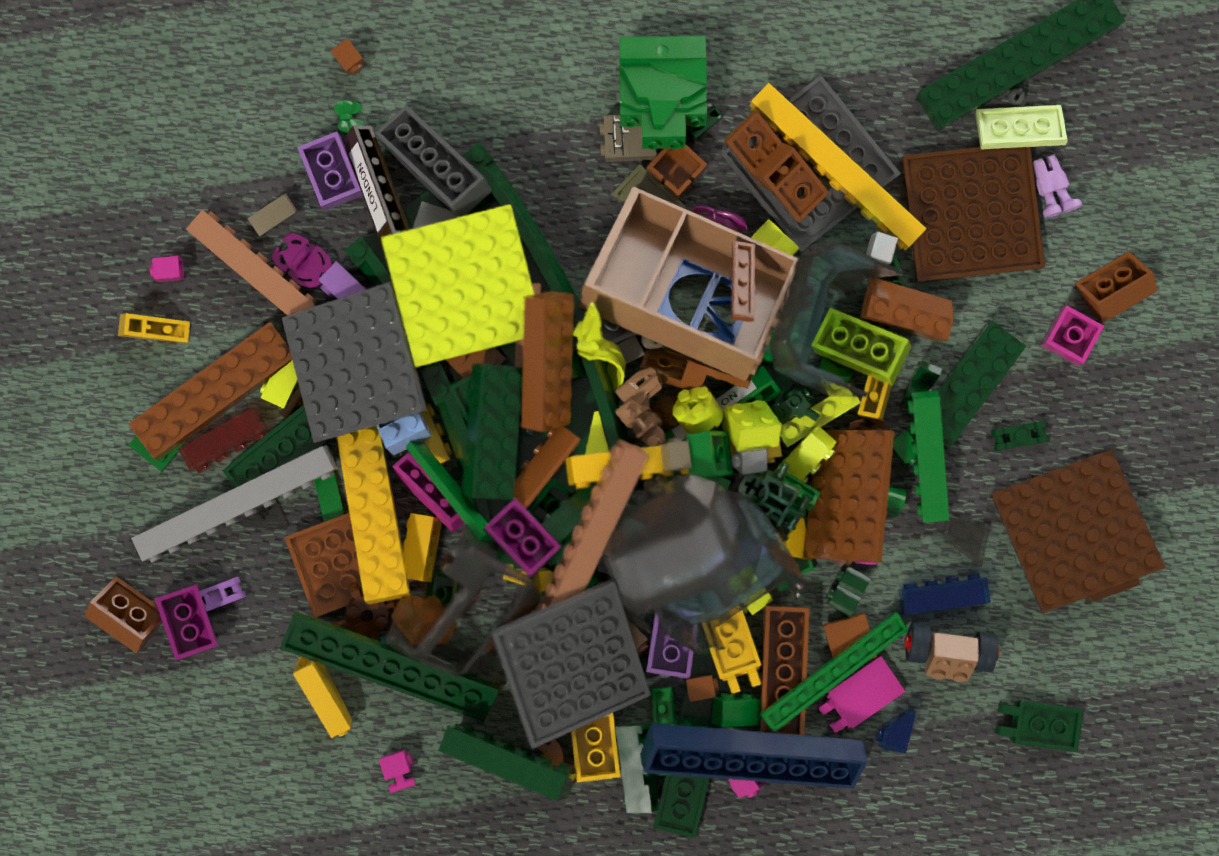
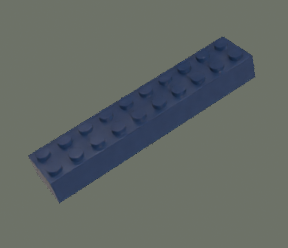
[641,723,867,789]

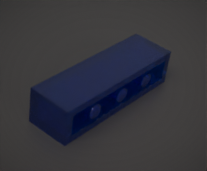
[898,573,991,615]

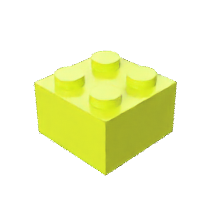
[722,401,782,452]

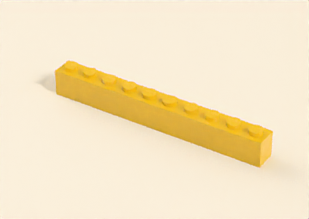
[750,83,927,251]
[565,439,782,488]

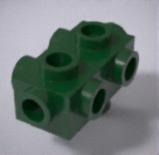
[770,387,820,426]

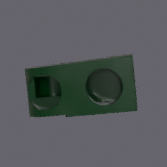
[686,103,724,144]

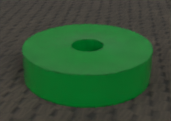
[819,357,854,383]

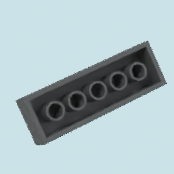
[375,105,492,218]

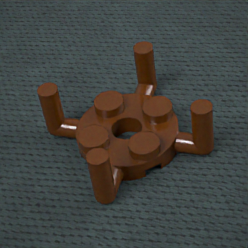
[333,582,403,642]

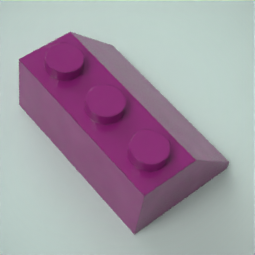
[483,498,561,577]
[155,584,218,660]

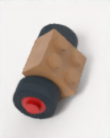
[904,623,999,682]

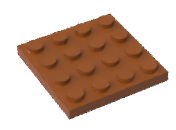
[284,513,363,618]

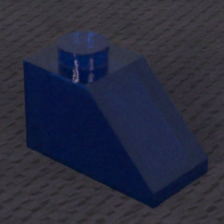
[876,708,916,754]

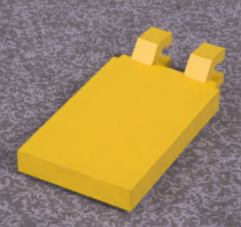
[699,603,761,694]

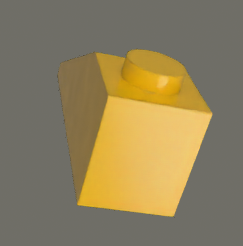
[118,313,190,343]

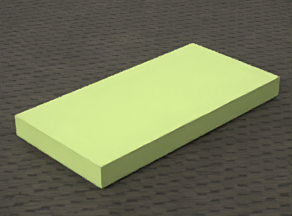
[976,105,1067,149]

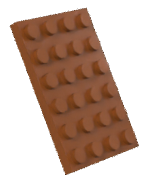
[804,430,894,563]

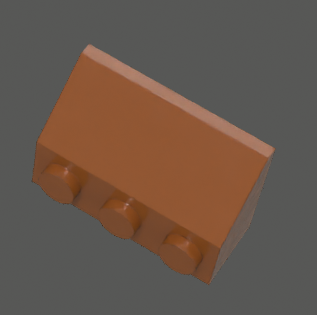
[1074,252,1157,323]
[84,576,162,654]

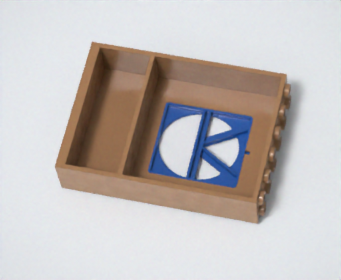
[578,186,800,381]

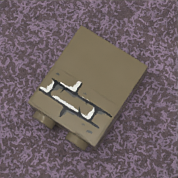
[600,115,657,162]

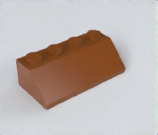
[859,277,954,342]
[513,426,581,509]

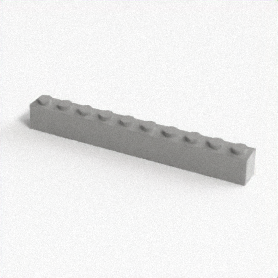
[131,445,339,563]

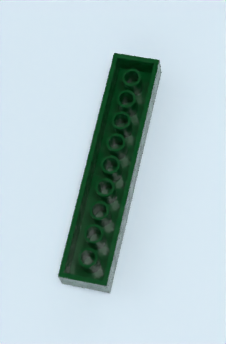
[916,0,1125,132]

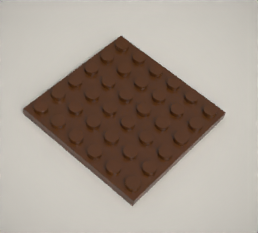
[902,147,1045,283]
[991,449,1166,614]

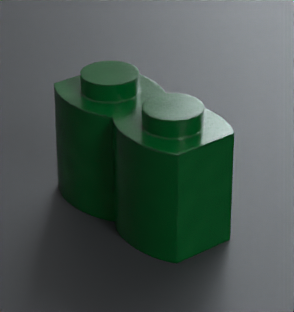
[825,566,871,617]

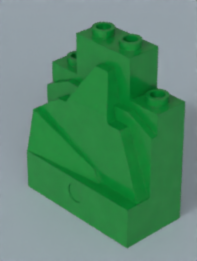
[619,36,707,150]

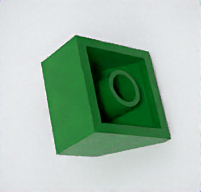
[686,431,734,479]

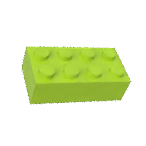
[811,308,912,386]

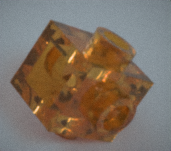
[651,395,679,428]

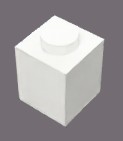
[864,232,898,267]

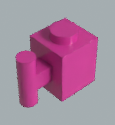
[378,749,416,793]

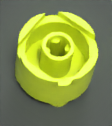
[673,387,724,434]

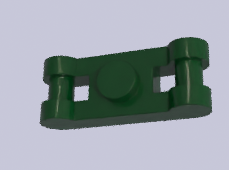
[991,421,1049,451]

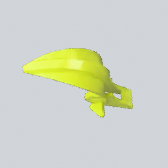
[572,302,626,394]

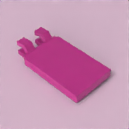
[817,656,905,733]

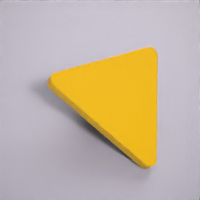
[780,518,812,560]

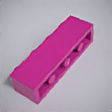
[393,452,465,533]

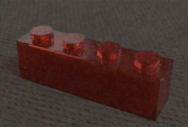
[178,407,269,474]

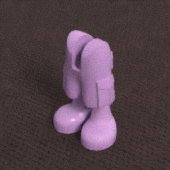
[1033,155,1083,219]

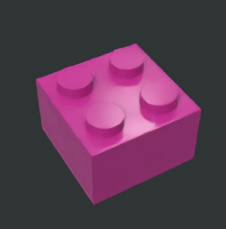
[1040,305,1104,366]

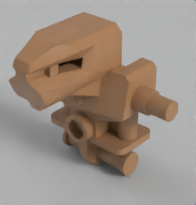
[615,367,666,447]

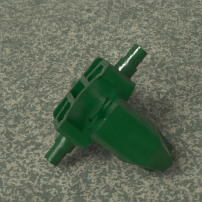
[738,461,813,530]

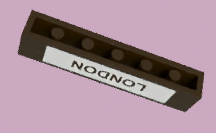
[343,125,410,249]

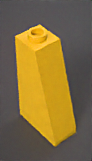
[293,656,352,738]

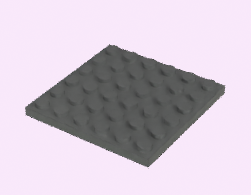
[721,75,900,253]
[282,282,427,443]
[490,579,650,749]

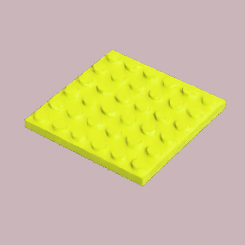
[381,204,534,367]

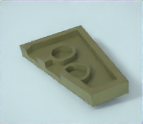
[611,164,686,209]

